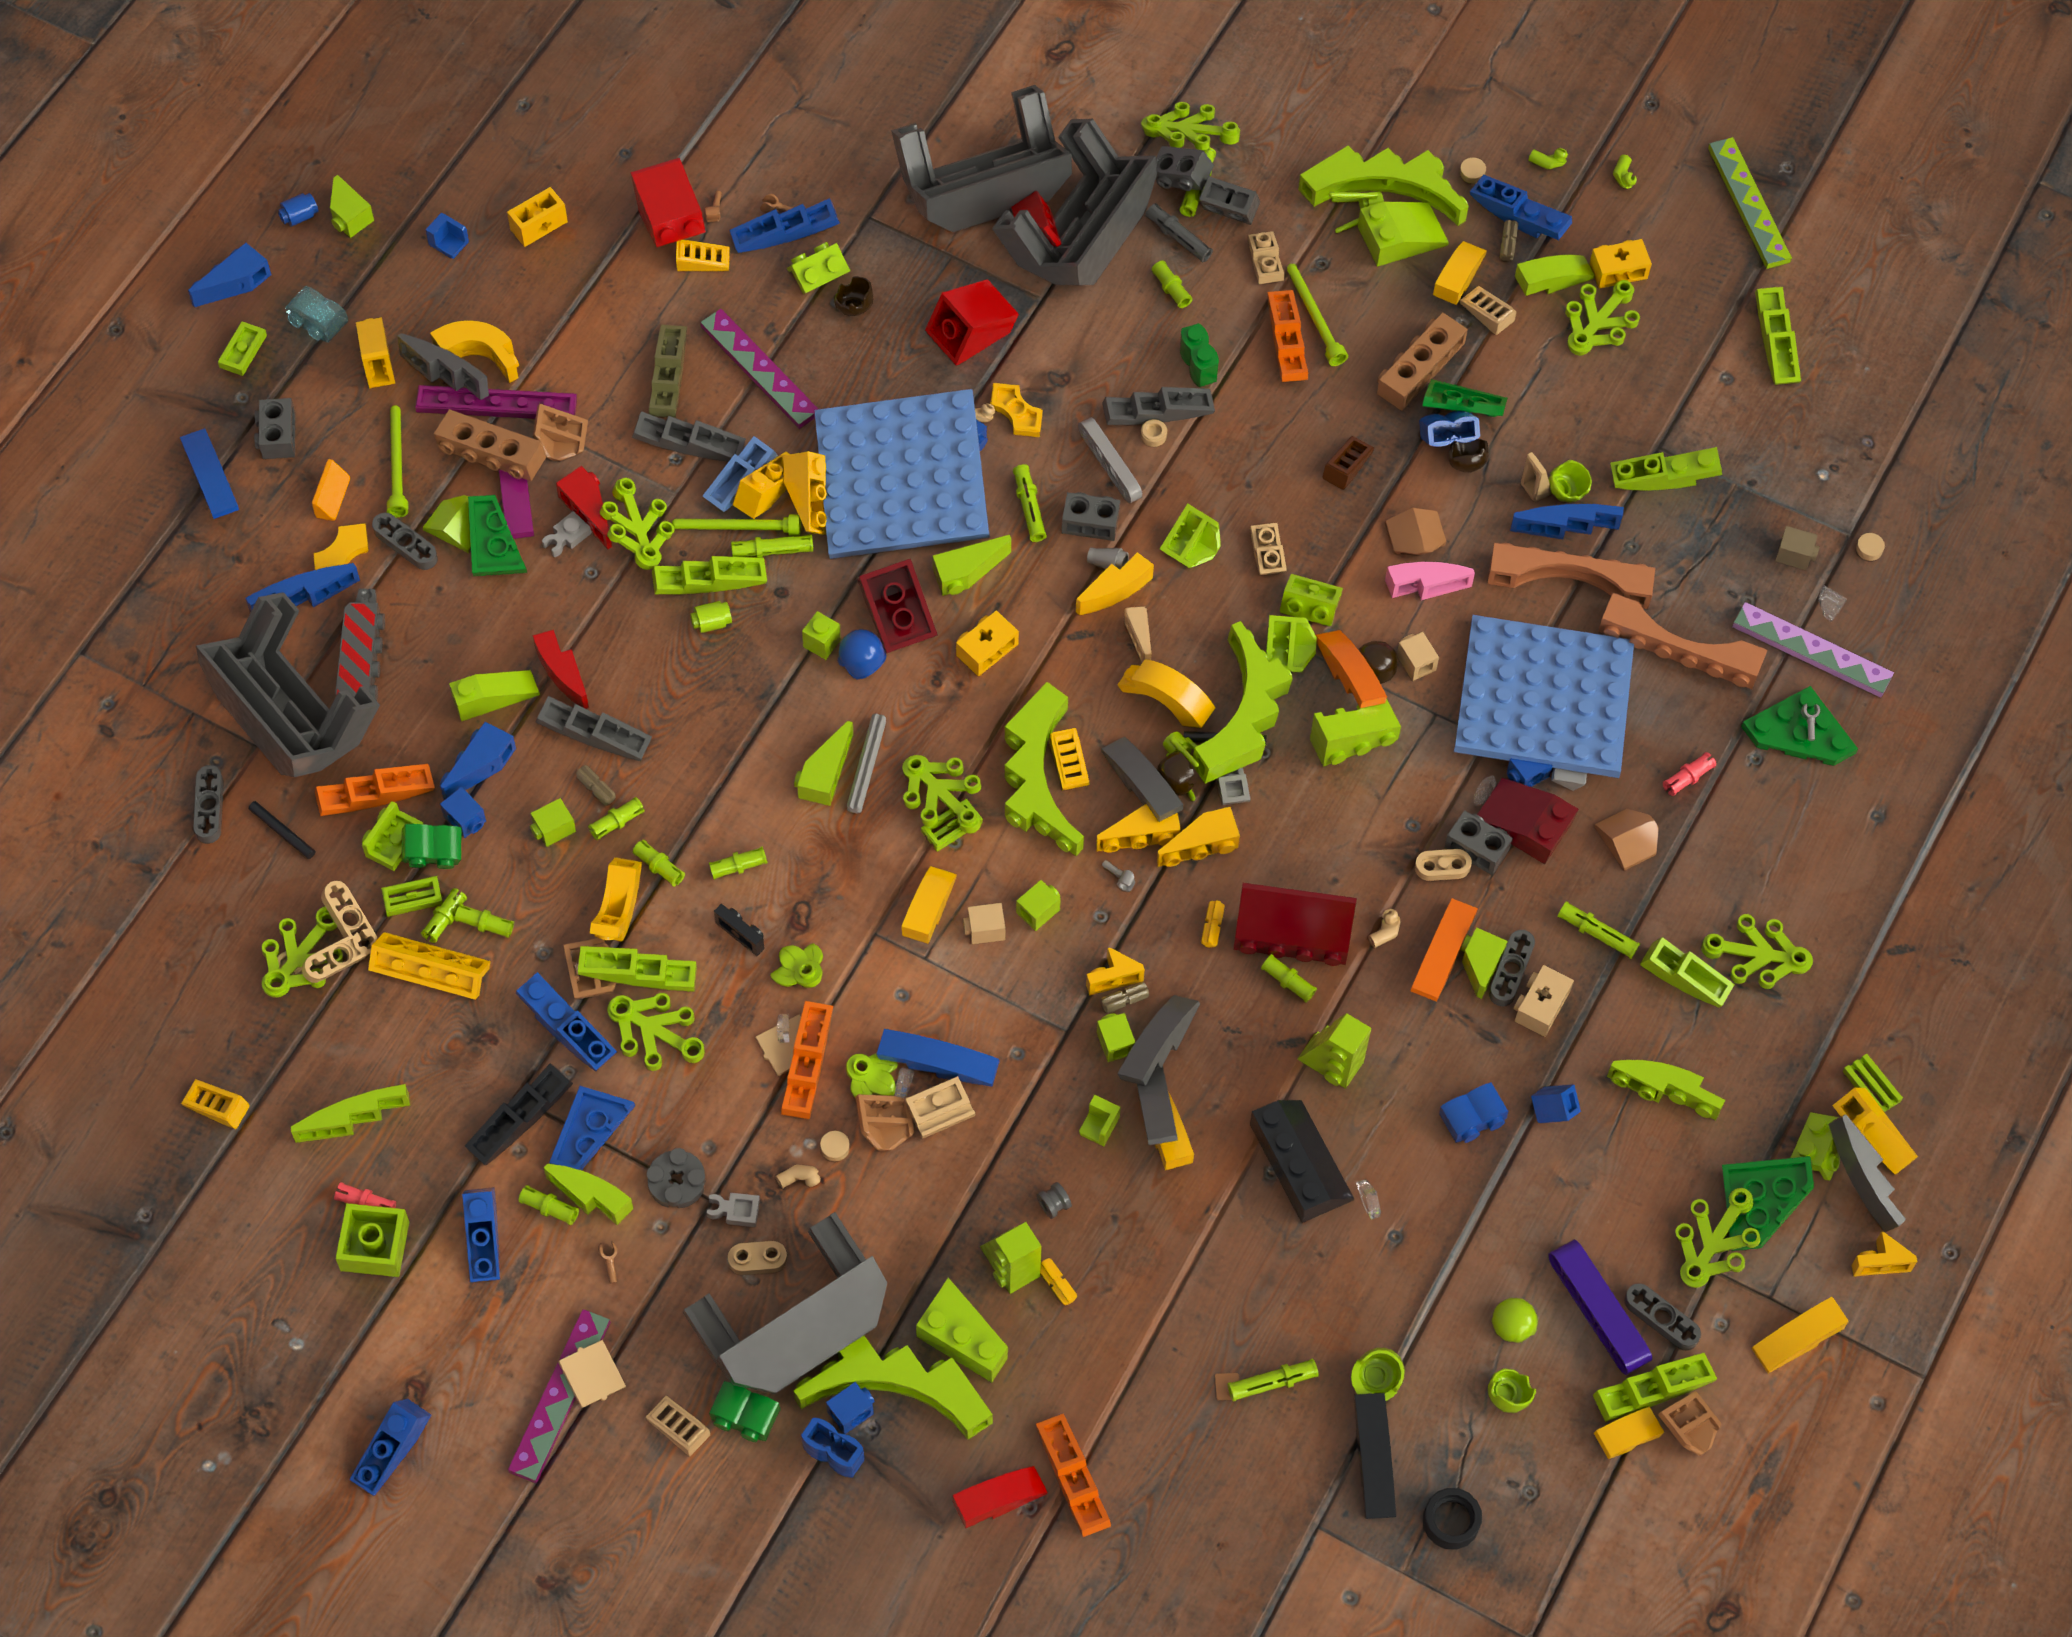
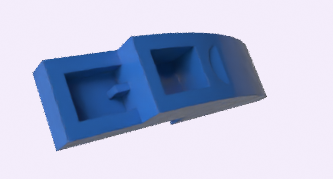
[1470,174,1572,240]
[516,972,617,1072]

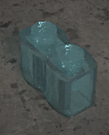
[285,286,349,343]

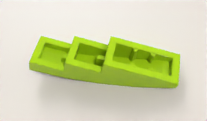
[1755,287,1801,385]
[652,556,767,594]
[578,946,697,992]
[291,1084,410,1143]
[1593,1353,1717,1422]

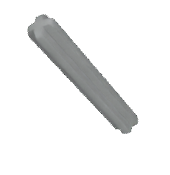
[847,714,886,814]

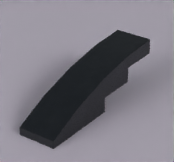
[465,1063,573,1165]
[1354,1393,1396,1519]

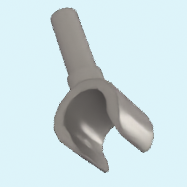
[1801,704,1820,741]
[1102,860,1135,892]

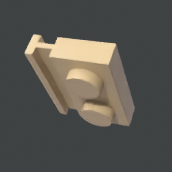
[905,1076,975,1139]

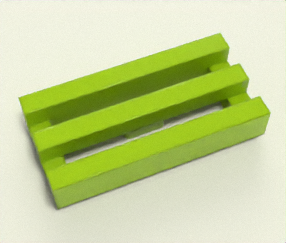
[921,799,983,852]
[381,876,443,917]
[1843,1054,1903,1112]

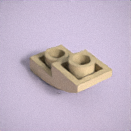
[1248,231,1284,284]
[1250,523,1287,575]

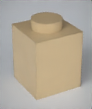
[1397,632,1439,681]
[963,903,1005,944]

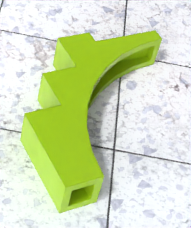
[1298,145,1469,226]
[1193,621,1293,784]
[1005,682,1084,856]
[794,1335,993,1440]

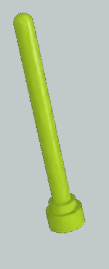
[1287,264,1348,366]
[387,405,409,518]
[672,514,801,536]

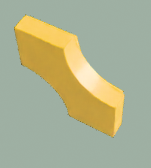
[990,383,1043,437]
[313,523,369,570]

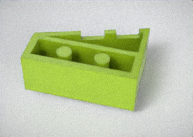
[1310,699,1401,766]
[1297,1013,1371,1089]
[980,1222,1042,1294]
[916,1278,1008,1383]

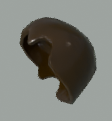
[834,276,873,316]
[1448,439,1489,473]
[1359,641,1397,684]
[1157,751,1194,796]

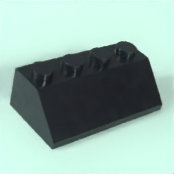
[1250,1100,1354,1223]

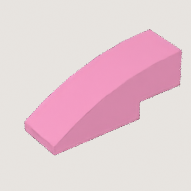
[1385,562,1475,600]

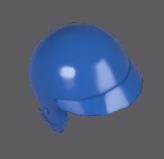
[837,629,886,680]

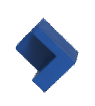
[426,212,469,259]
[1531,1084,1581,1123]

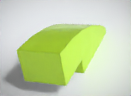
[1515,255,1595,296]
[1640,937,1735,1008]
[544,1164,633,1225]

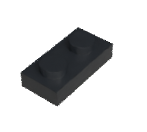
[714,903,765,956]

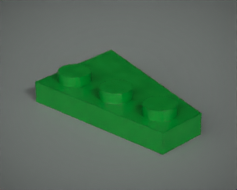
[1422,379,1508,417]
[468,495,527,576]

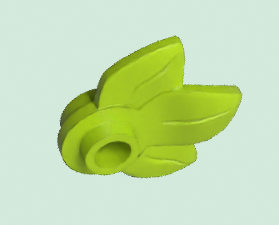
[770,943,823,988]
[846,1053,898,1098]

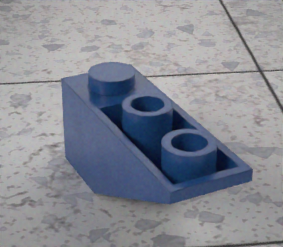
[188,243,271,307]
[440,722,516,800]
[462,1187,500,1282]
[349,1399,432,1496]

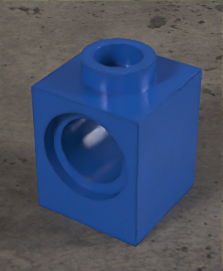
[1507,758,1553,787]
[440,787,486,838]
[826,1382,875,1434]

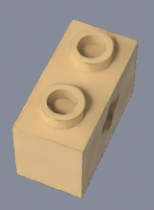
[1514,965,1574,1037]

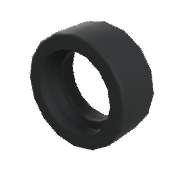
[1423,1488,1482,1550]

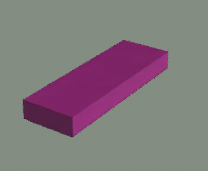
[499,469,534,539]

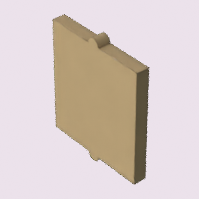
[755,1014,801,1076]
[558,1340,626,1409]

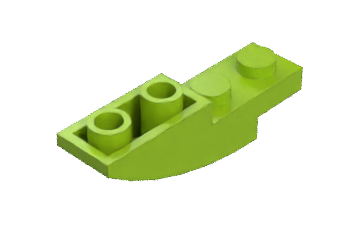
[1610,447,1722,490]
[1607,1060,1725,1120]

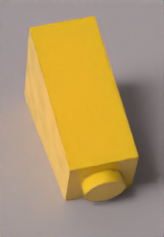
[356,317,395,389]

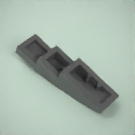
[397,333,489,400]
[1102,387,1215,425]
[632,411,746,462]
[535,696,652,761]
[1101,737,1183,822]
[1118,995,1200,1086]
[1137,1066,1178,1145]
[1829,1114,1906,1232]

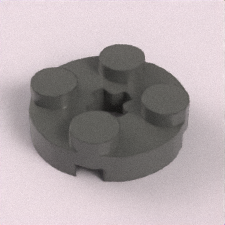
[647,1148,706,1208]

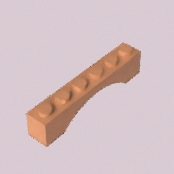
[1487,543,1655,609]
[1598,593,1767,689]

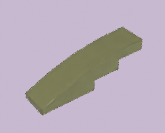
[649,325,687,418]

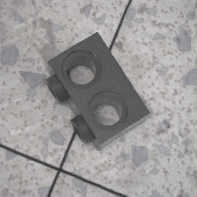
[1156,146,1214,191]
[1199,176,1260,225]
[254,398,295,459]
[1062,492,1120,541]
[1444,810,1513,875]

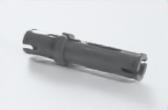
[1145,203,1213,263]

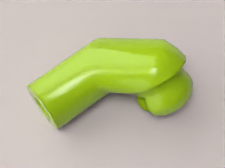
[1528,148,1568,170]
[1613,155,1637,189]

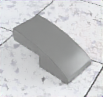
[1216,767,1250,805]

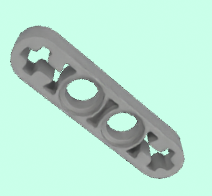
[1078,417,1142,503]

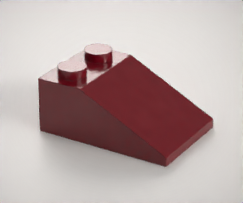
[857,558,938,654]
[1477,778,1579,864]

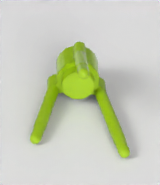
[1329,191,1384,233]
[1163,731,1199,801]

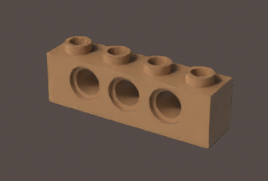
[1377,313,1468,411]
[434,409,547,481]

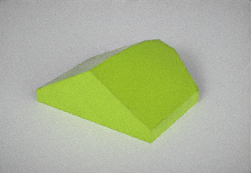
[423,495,471,553]
[1160,503,1221,568]
[1266,615,1317,672]

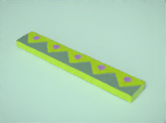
[1708,137,1792,269]

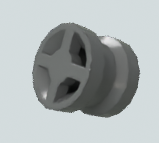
[1036,1182,1072,1219]

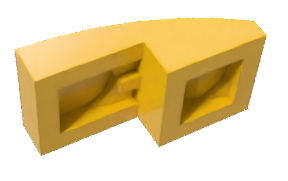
[1594,1406,1664,1459]

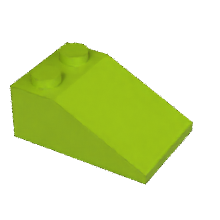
[1358,202,1449,267]

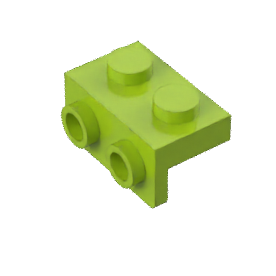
[787,242,850,295]
[362,801,423,871]
[1791,1112,1840,1181]

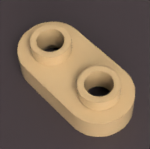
[1415,849,1472,881]
[728,1241,787,1275]

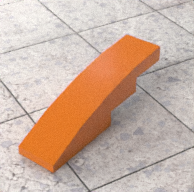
[1267,290,1308,382]
[1316,630,1387,708]
[314,764,435,816]
[1411,898,1478,1002]
[781,1001,833,1119]
[1036,1413,1111,1537]

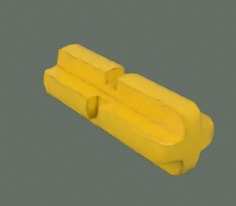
[1201,900,1225,948]
[1040,1258,1077,1306]

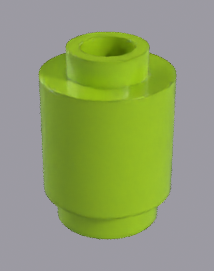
[690,601,732,633]

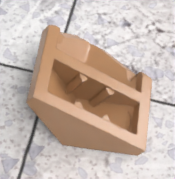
[533,403,588,462]
[1385,508,1446,555]
[1594,809,1658,871]
[563,938,617,1000]
[856,1094,915,1151]
[1658,1391,1721,1456]

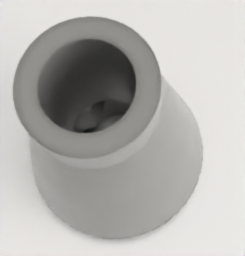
[1087,547,1129,570]

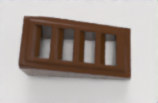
[1322,436,1374,490]

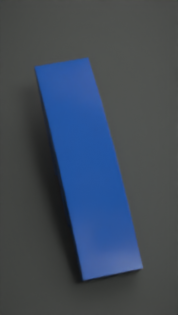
[730,198,840,253]
[180,428,239,519]
[1510,504,1624,539]
[245,563,360,613]
[877,1029,1000,1087]

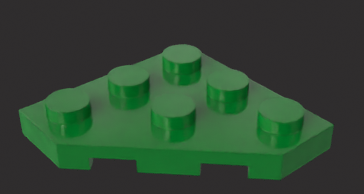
[1741,686,1858,766]
[1722,1156,1814,1251]

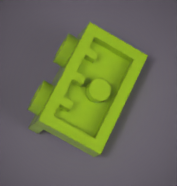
[1280,574,1343,626]

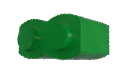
[1180,323,1219,387]
[402,824,461,869]
[709,1381,780,1443]

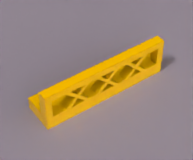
[368,932,491,1000]

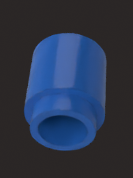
[278,193,319,227]

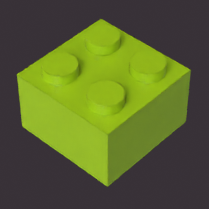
[336,1203,409,1277]

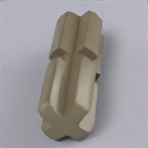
[1500,220,1518,262]
[576,765,616,806]
[1101,982,1149,1013]

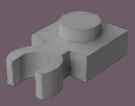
[542,511,592,557]
[706,1193,760,1227]

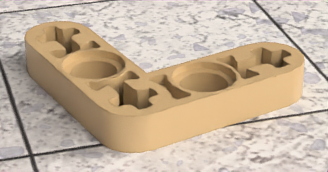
[302,881,378,983]

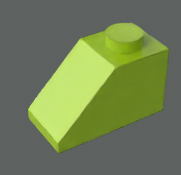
[330,175,374,238]
[1461,927,1508,999]

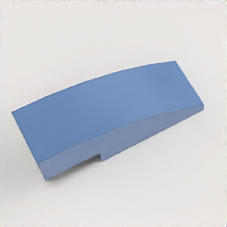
[703,436,778,512]

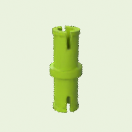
[1151,261,1192,308]
[588,797,645,841]
[632,840,685,887]
[709,846,768,880]
[421,888,467,943]
[454,904,514,938]
[1261,954,1317,1003]
[519,1185,579,1225]

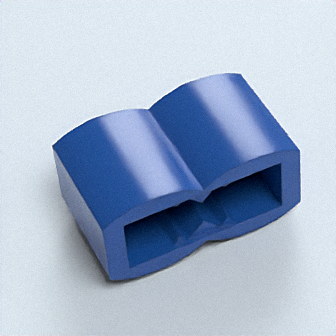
[1419,411,1480,447]
[1439,1082,1508,1143]
[801,1418,864,1478]

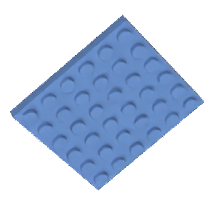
[814,389,990,559]
[1454,615,1634,778]

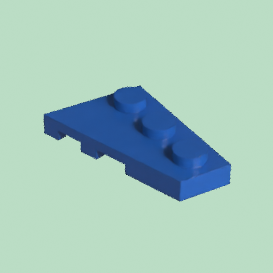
[549,1086,635,1170]

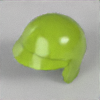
[1351,1348,1405,1401]

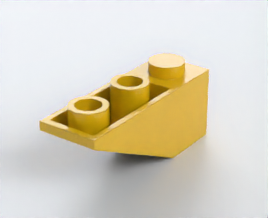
[783,451,827,535]
[733,452,790,519]
[1096,804,1181,853]
[1157,807,1240,867]
[1832,1088,1918,1174]

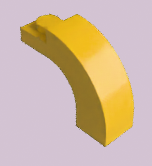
[430,321,519,383]
[1117,659,1216,728]
[590,857,642,941]

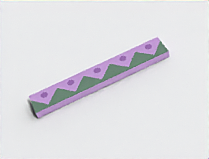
[1732,602,1894,698]

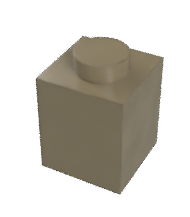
[1775,526,1820,570]

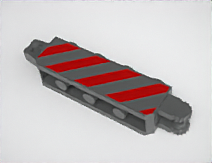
[335,589,385,701]

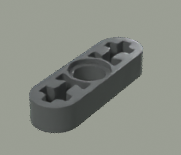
[372,513,438,570]
[193,765,224,844]
[1489,930,1535,1006]
[1624,1284,1701,1350]

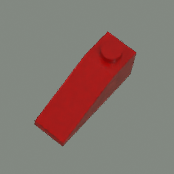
[1011,190,1062,247]
[556,465,612,549]

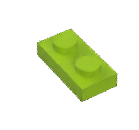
[218,321,267,376]

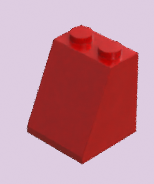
[630,158,706,247]
[925,279,1019,365]

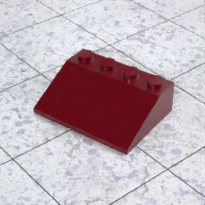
[1233,883,1357,966]

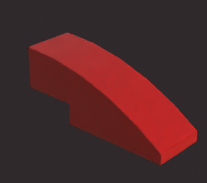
[532,630,589,709]
[952,1466,1048,1529]

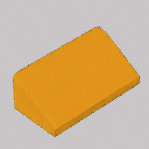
[312,459,350,521]

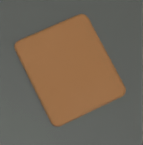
[1215,1373,1239,1400]

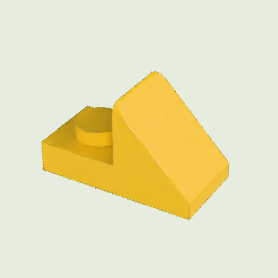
[1086,948,1145,996]
[1851,1232,1917,1277]

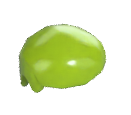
[1548,460,1592,503]
[1491,1298,1538,1343]
[1488,1368,1536,1413]

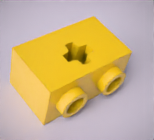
[507,187,568,247]
[1589,239,1652,289]
[956,610,1019,677]

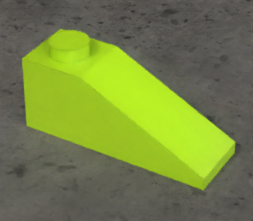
[932,535,1011,596]
[449,670,540,722]
[794,721,853,806]

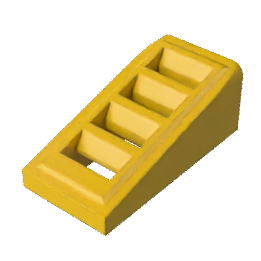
[676,240,730,271]
[1049,728,1089,791]
[181,1079,249,1129]

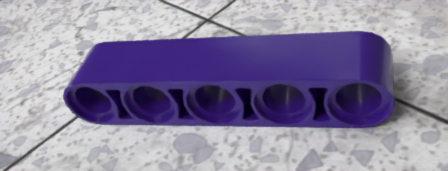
[1548,1239,1652,1375]

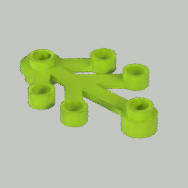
[1141,102,1240,150]
[1565,280,1640,356]
[600,478,675,570]
[902,755,981,834]
[262,906,343,997]
[1701,914,1813,989]
[607,993,705,1071]
[1675,1188,1761,1288]

